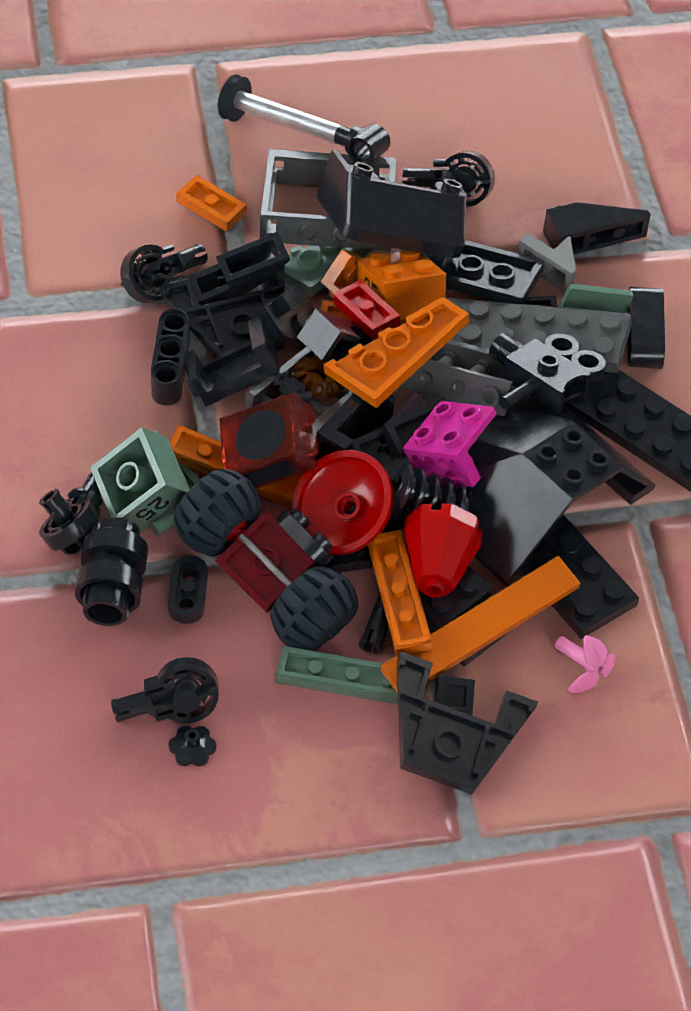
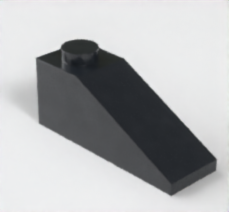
[543,202,651,255]

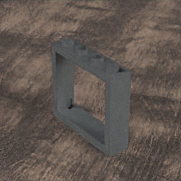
[260,149,396,251]

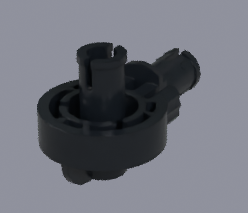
[402,150,495,207]
[120,244,208,303]
[39,472,102,555]
[111,657,219,723]

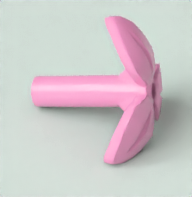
[555,635,617,694]

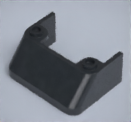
[316,149,467,258]

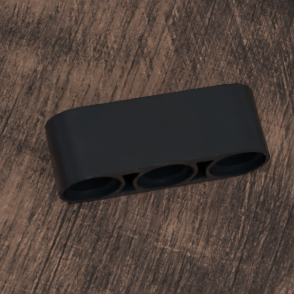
[627,286,665,369]
[151,308,190,406]

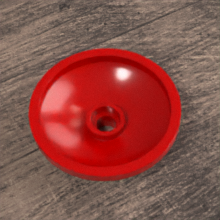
[292,450,394,555]

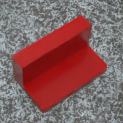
[333,280,401,340]

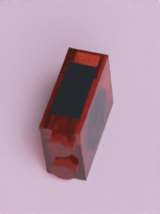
[219,392,318,489]

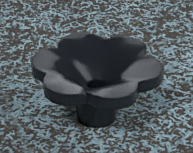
[168,725,217,767]

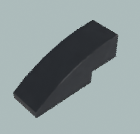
[187,231,290,305]
[353,398,446,466]

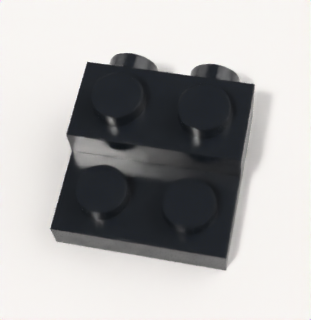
[419,566,512,667]

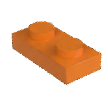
[176,175,247,232]

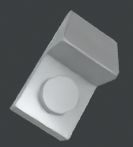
[518,233,576,293]

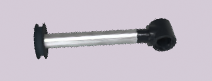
[218,74,391,165]

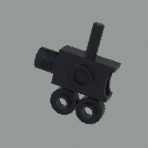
[489,333,606,414]

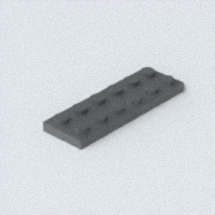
[445,297,632,373]

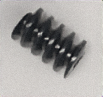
[393,463,472,513]

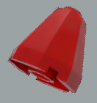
[404,504,483,598]

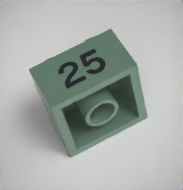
[90,427,190,533]

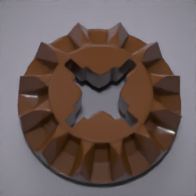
[292,354,345,399]

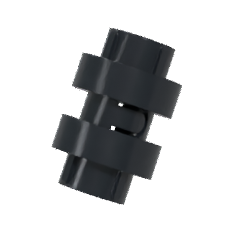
[75,517,149,626]

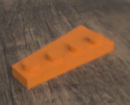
[323,297,469,408]

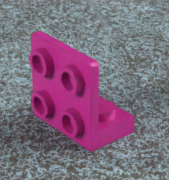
[403,401,496,487]

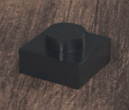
[434,675,475,715]

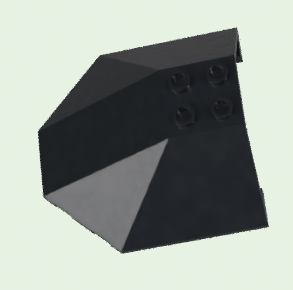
[412,396,656,586]

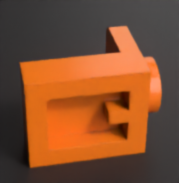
[320,249,362,298]

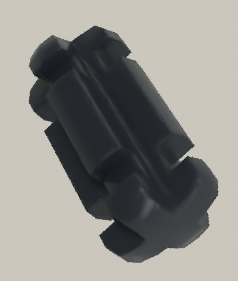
[273,371,313,409]

